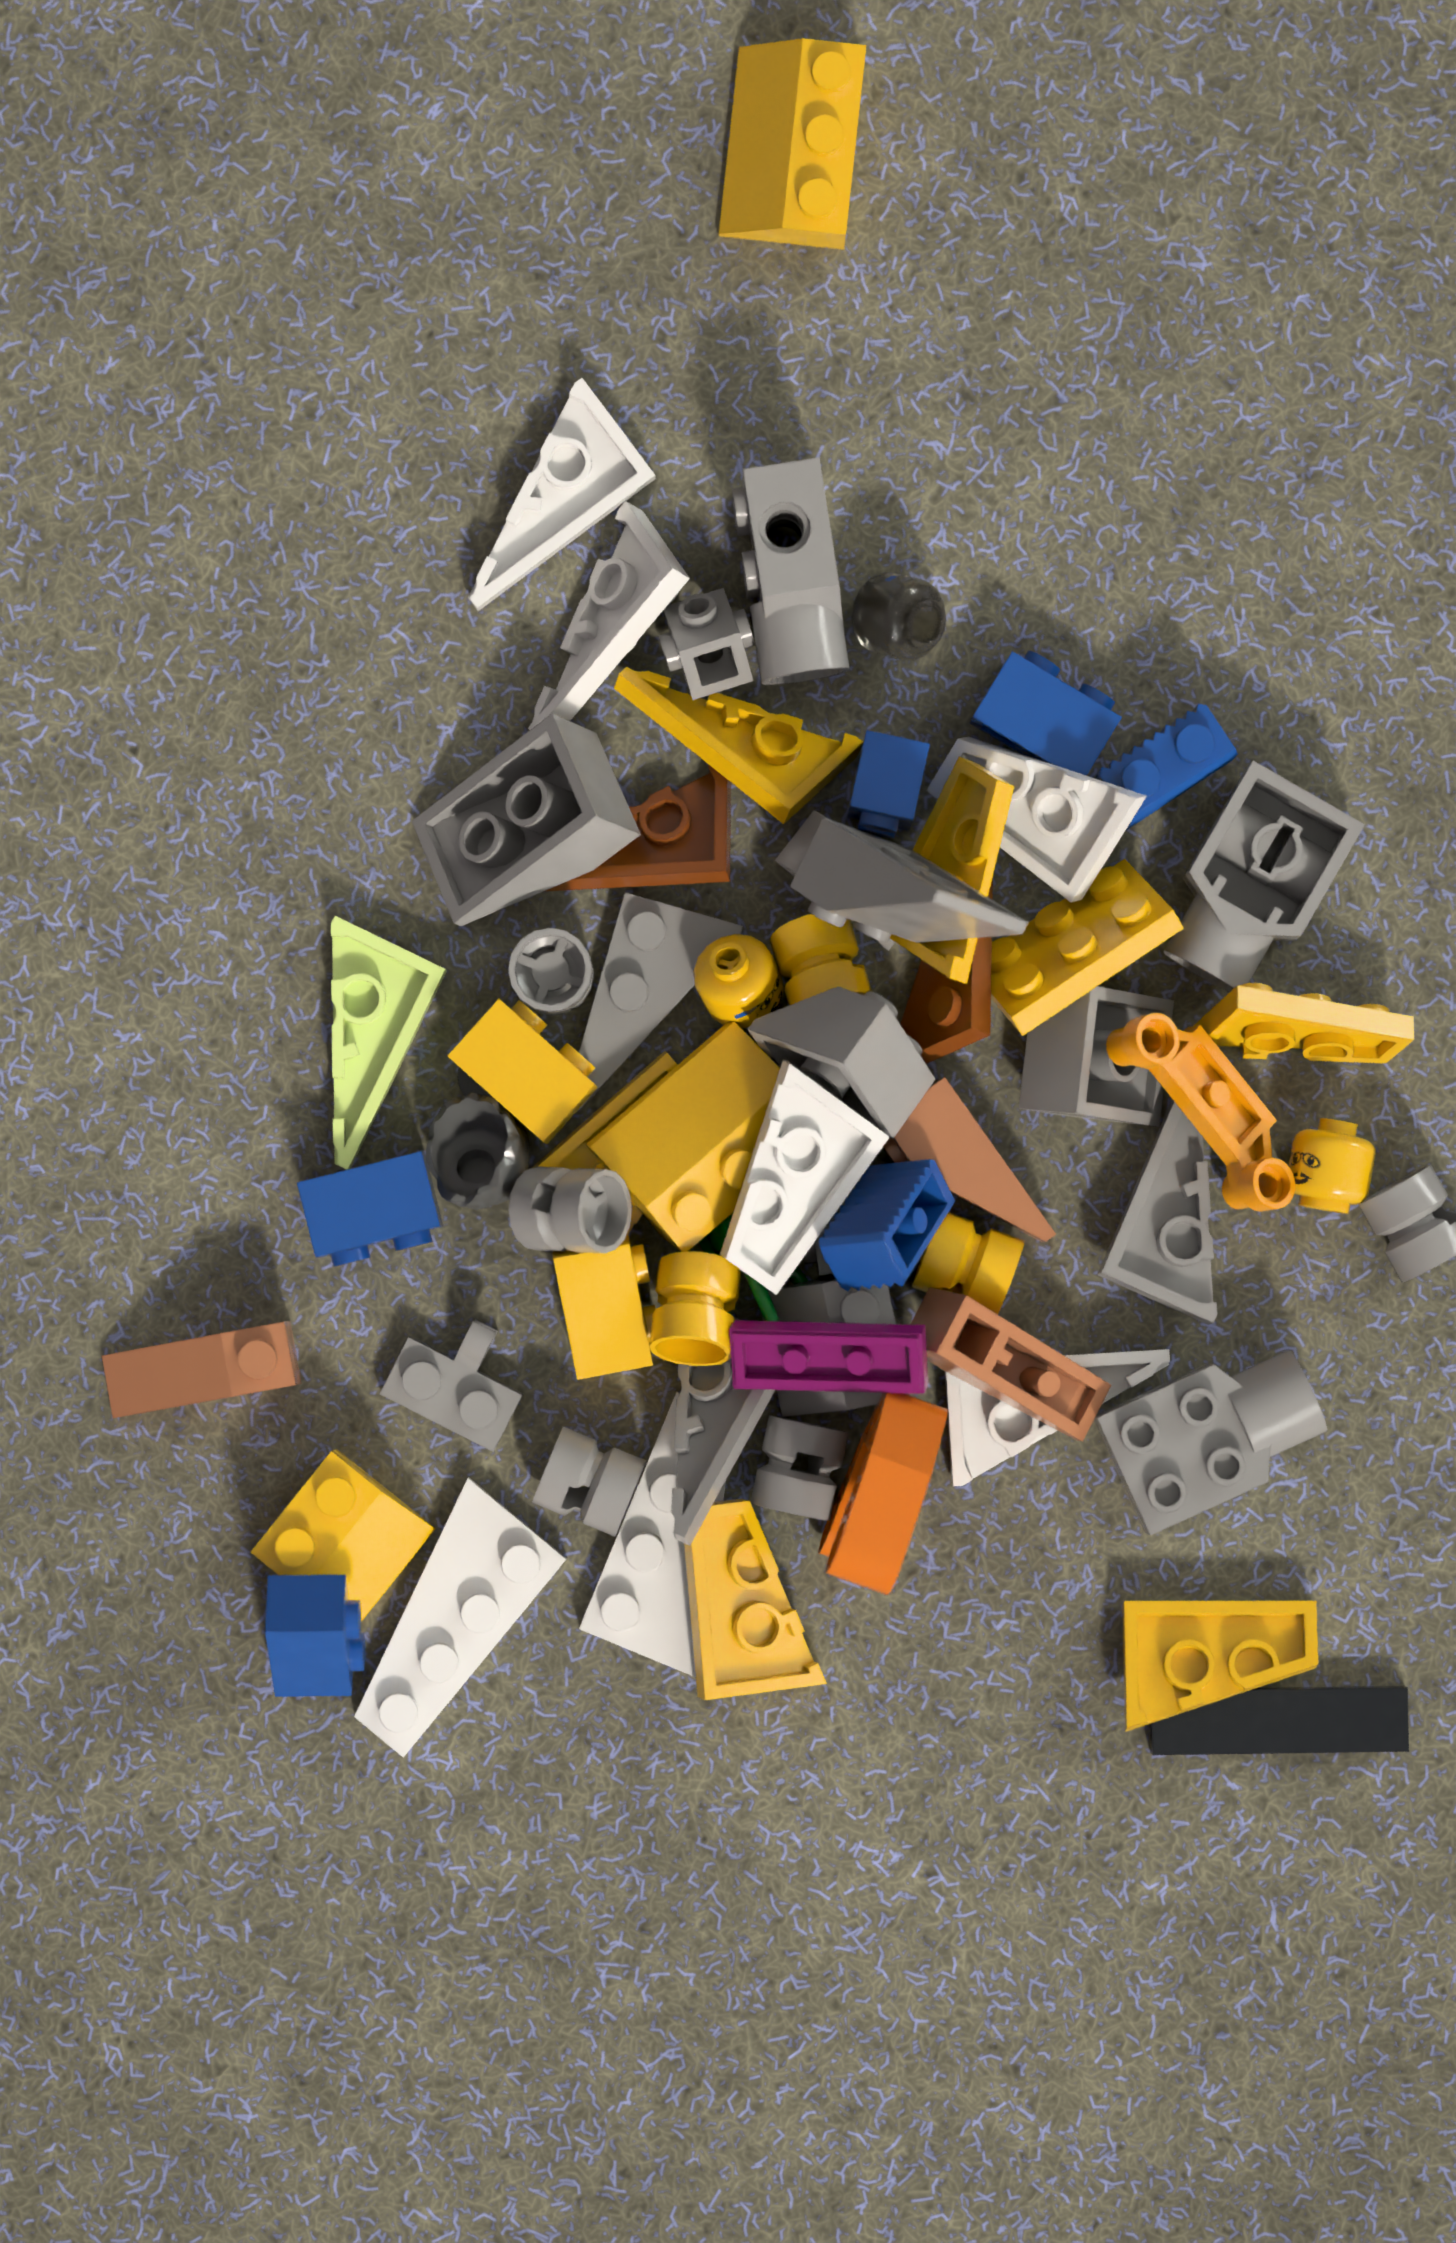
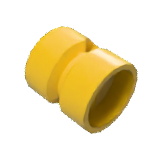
[770,914,872,1006]
[912,1212,1025,1315]
[649,1251,741,1366]

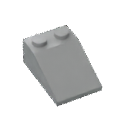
[412,714,641,926]
[790,817,1028,943]

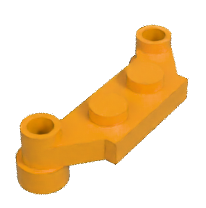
[1106,1013,1295,1212]

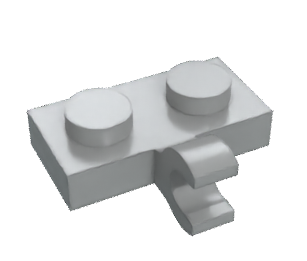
[380,1319,524,1452]

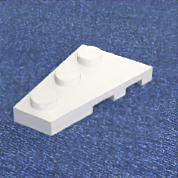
[926,737,1147,902]
[720,1060,889,1295]

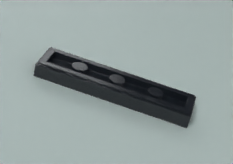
[1150,1686,1409,1755]

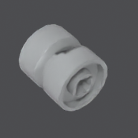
[508,928,594,1016]
[1358,1164,1456,1283]
[509,1167,632,1254]
[750,1415,849,1521]
[532,1426,647,1537]

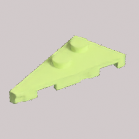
[331,916,447,1170]

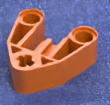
[818,1393,948,1595]

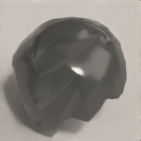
[426,1093,531,1210]

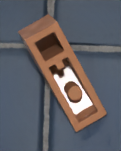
[882,1077,1056,1242]
[911,1287,1111,1442]
[102,1321,302,1418]

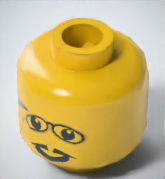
[693,934,784,1029]
[1289,1118,1376,1214]

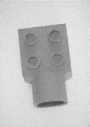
[732,457,850,685]
[1164,761,1365,992]
[1094,1350,1328,1536]

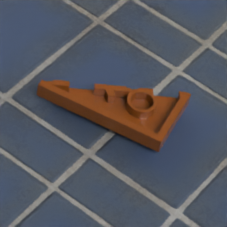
[543,765,731,892]
[900,877,993,1064]

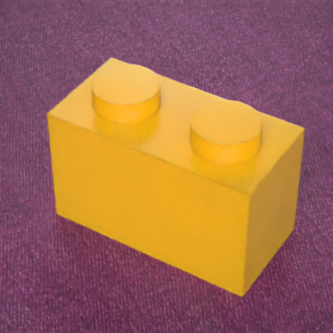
[448,999,598,1145]
[552,1232,656,1380]

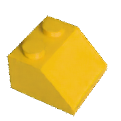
[251,1449,436,1622]

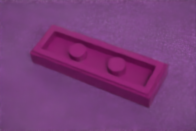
[729,1320,929,1394]

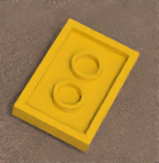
[991,859,1184,1036]

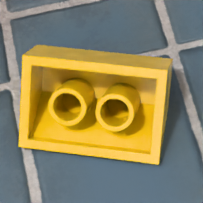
[719,38,866,250]
[586,1021,780,1252]

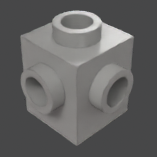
[658,588,755,700]

